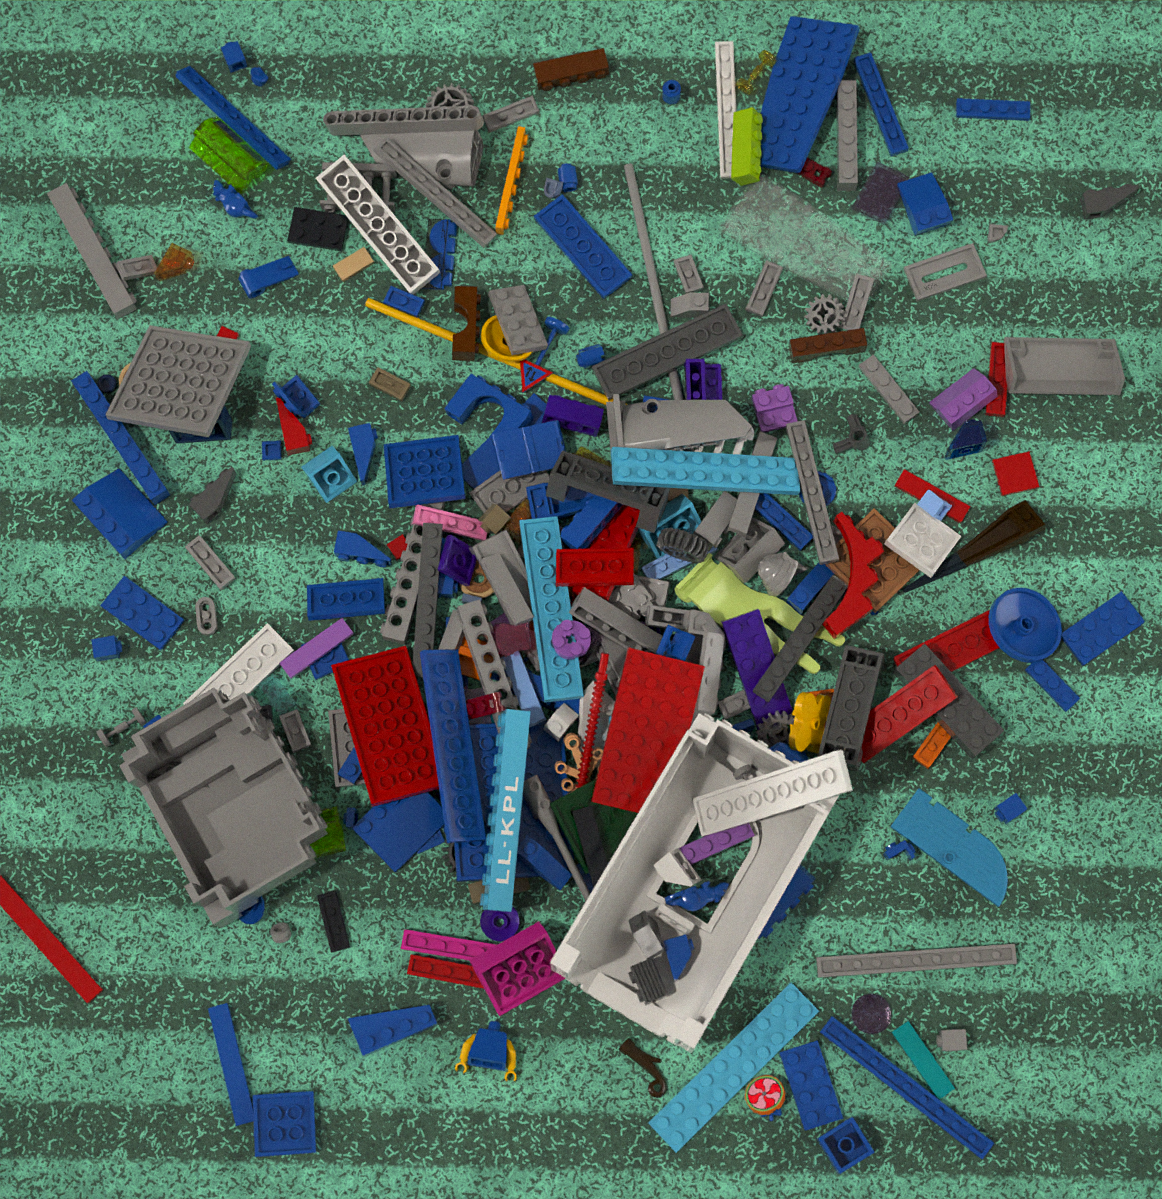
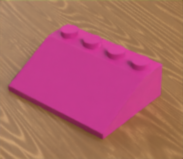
[470,921,565,1016]

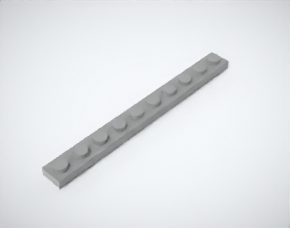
[816,944,1017,978]

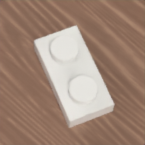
[654,903,695,936]

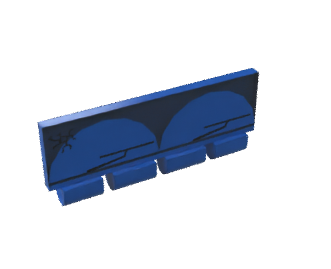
[422,219,457,290]

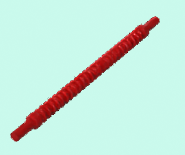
[575,652,609,788]

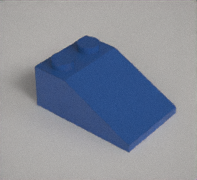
[897,172,953,236]

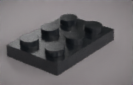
[287,207,349,252]

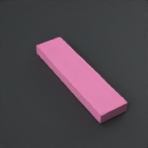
[412,504,487,541]

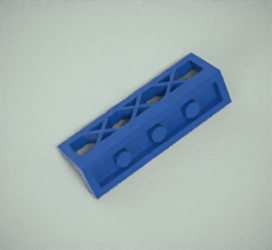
[656,625,696,661]

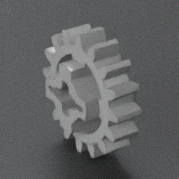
[804,294,846,335]
[756,711,794,748]

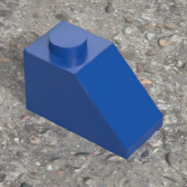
[663,935,694,982]

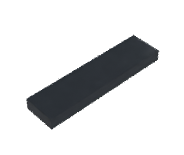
[572,806,608,888]

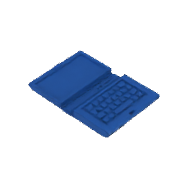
[492,420,566,480]

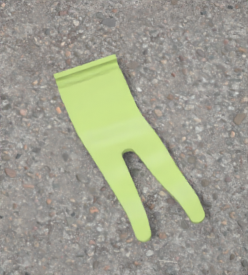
[675,553,845,674]

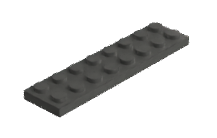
[592,304,743,401]

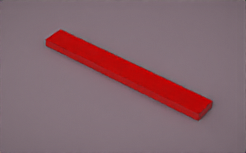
[0,875,103,1004]

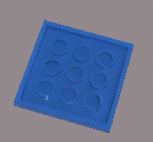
[384,435,465,509]

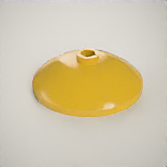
[481,315,533,362]

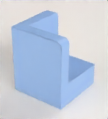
[917,490,952,521]

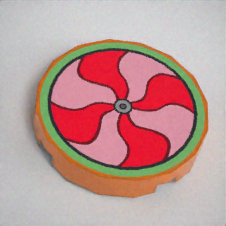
[745,1075,785,1115]

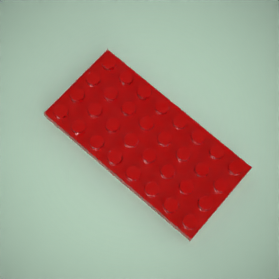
[331,646,439,807]
[591,647,705,813]

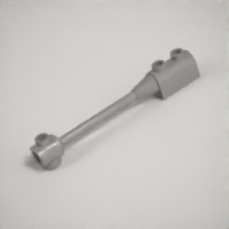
[523,775,590,908]

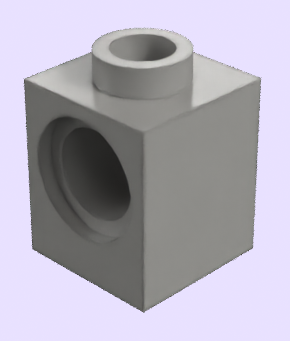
[936,1029,967,1052]

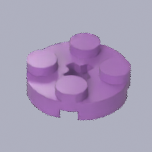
[551,620,591,660]

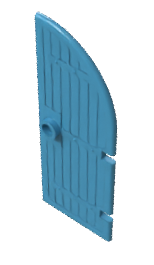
[890,788,1008,907]

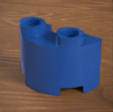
[576,344,605,369]

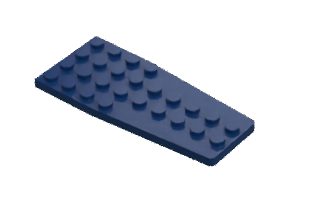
[760,16,859,173]

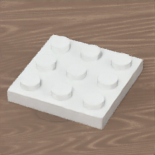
[884,503,961,578]

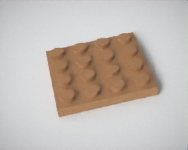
[825,508,920,613]

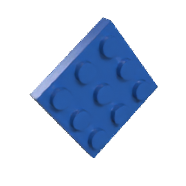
[253,1091,316,1157]

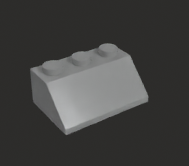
[714,517,785,583]

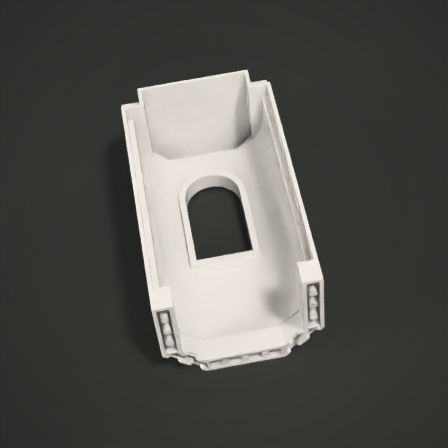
[550,713,839,1053]

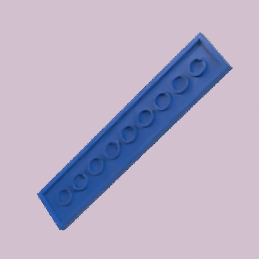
[420,649,486,843]

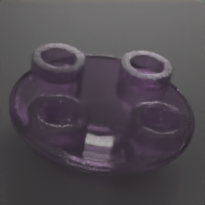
[851,994,891,1034]

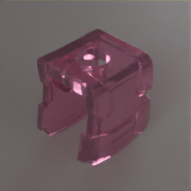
[492,622,533,658]

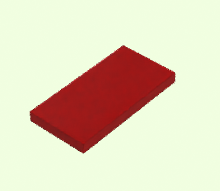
[556,548,634,587]

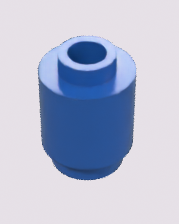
[662,80,681,104]
[557,163,578,192]

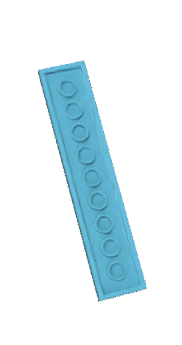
[611,447,800,495]
[519,516,584,703]
[648,983,819,1153]

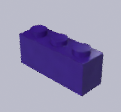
[542,395,604,437]

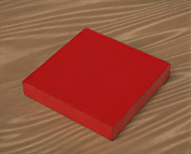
[992,451,1039,496]

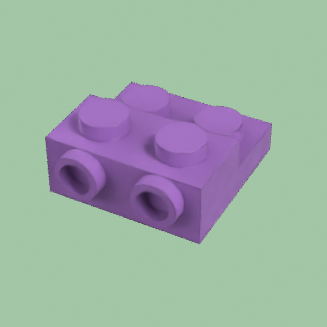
[752,384,798,433]

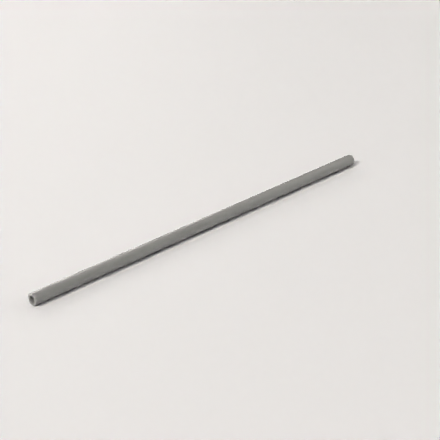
[624,164,694,452]

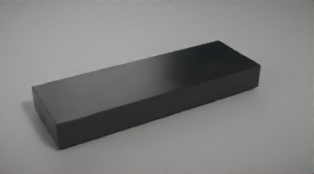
[317,890,351,953]

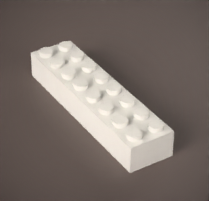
[316,155,441,295]

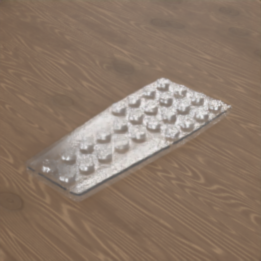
[717,173,892,303]

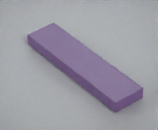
[279,618,354,679]

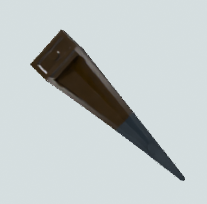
[903,500,1046,593]

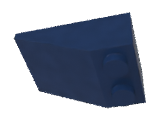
[169,405,232,444]

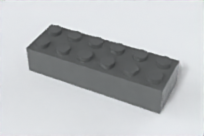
[893,643,1004,760]

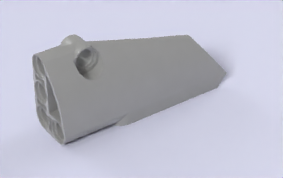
[360,130,483,189]
[623,399,752,451]

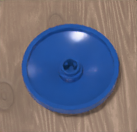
[989,588,1062,663]

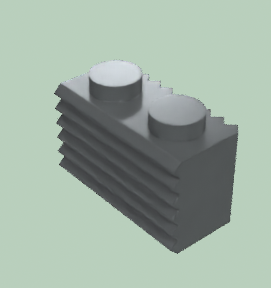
[628,959,668,1006]

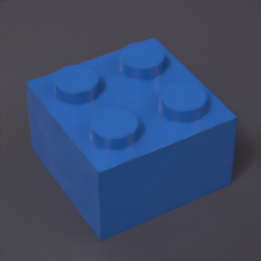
[816,1117,874,1174]

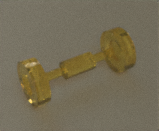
[736,50,776,95]

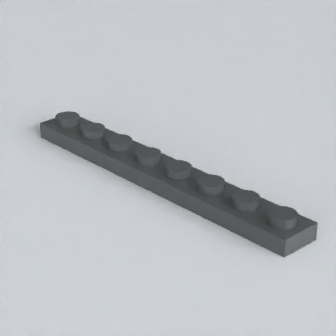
[413,523,443,677]
[753,575,848,702]

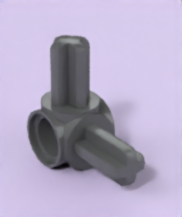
[833,414,871,454]

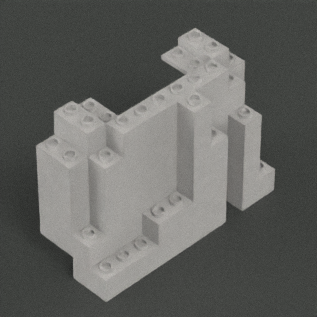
[119,688,328,928]

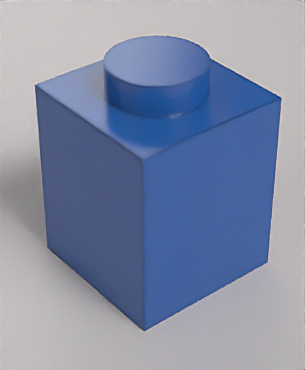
[221,41,248,73]
[91,635,123,662]
[994,793,1027,824]

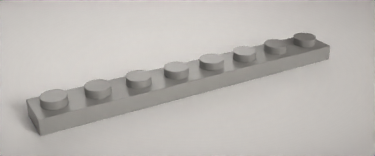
[373,137,497,248]
[786,420,839,565]

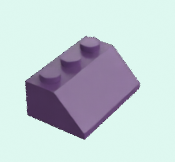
[929,368,998,431]

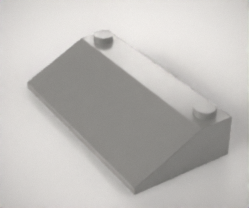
[1004,337,1125,395]

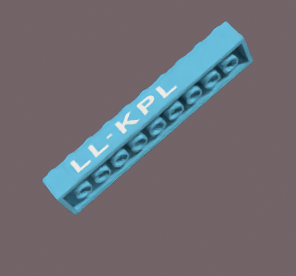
[480,709,531,912]

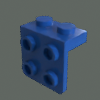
[272,375,321,418]

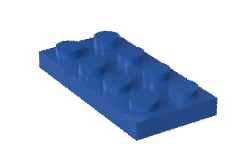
[100,576,185,651]
[307,578,385,621]
[1061,591,1145,666]
[779,1040,843,1131]

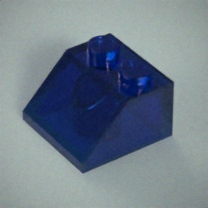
[945,419,987,460]

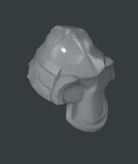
[758,552,809,597]

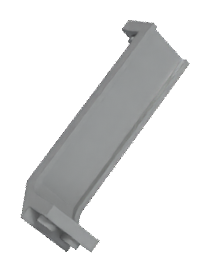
[469,530,540,671]

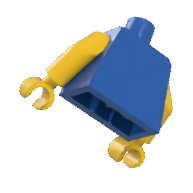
[455,1021,517,1081]

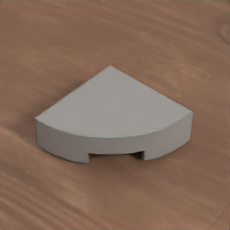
[987,224,1008,243]

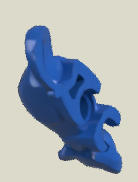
[213,180,258,219]
[665,881,729,912]

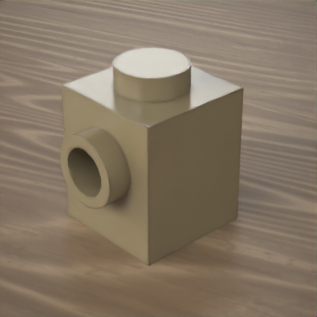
[478,503,511,534]

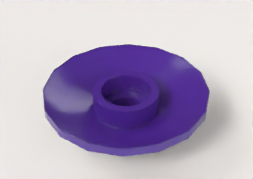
[480,907,520,942]

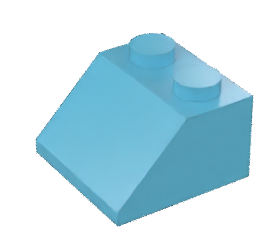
[301,446,357,503]

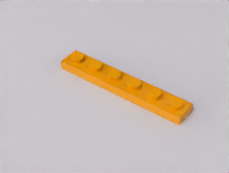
[495,126,528,235]

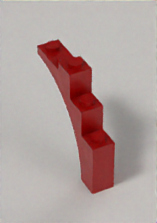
[822,512,884,640]

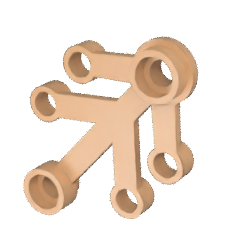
[555,733,603,791]

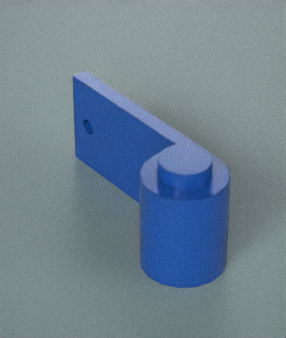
[238,256,299,299]

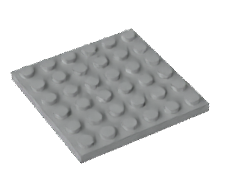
[106,325,251,437]

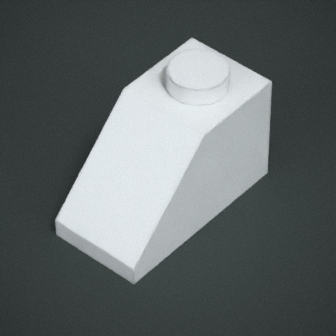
[544,703,579,742]
[653,848,701,887]

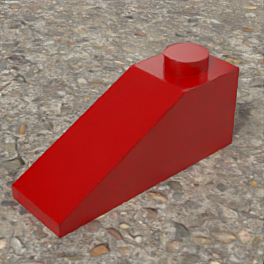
[276,397,313,456]

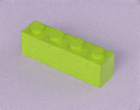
[731,107,763,186]

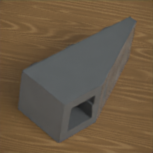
[1080,184,1138,220]
[189,466,236,525]

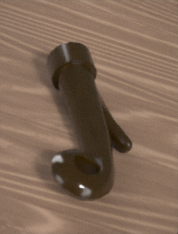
[618,1038,667,1098]

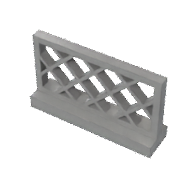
[606,394,625,451]

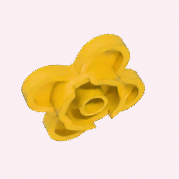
[789,692,831,753]

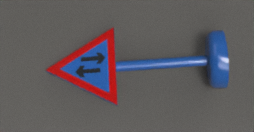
[520,317,570,393]

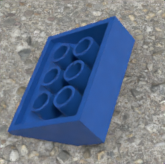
[72,469,168,560]
[352,792,444,873]

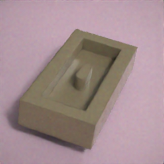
[369,367,411,402]

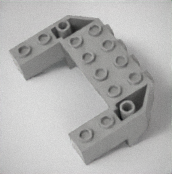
[645,605,726,726]

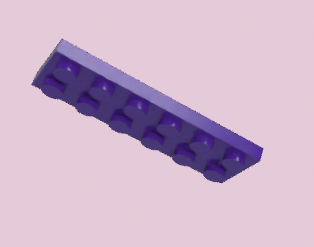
[721,609,795,730]

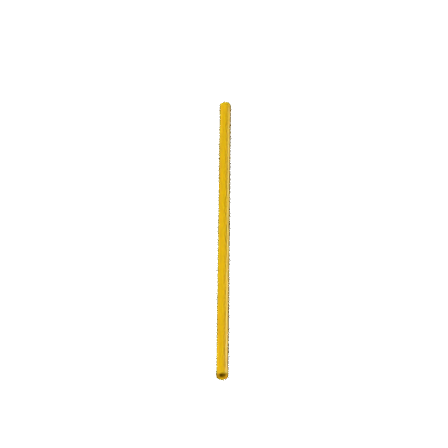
[365,298,628,405]

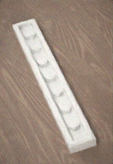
[715,41,736,179]

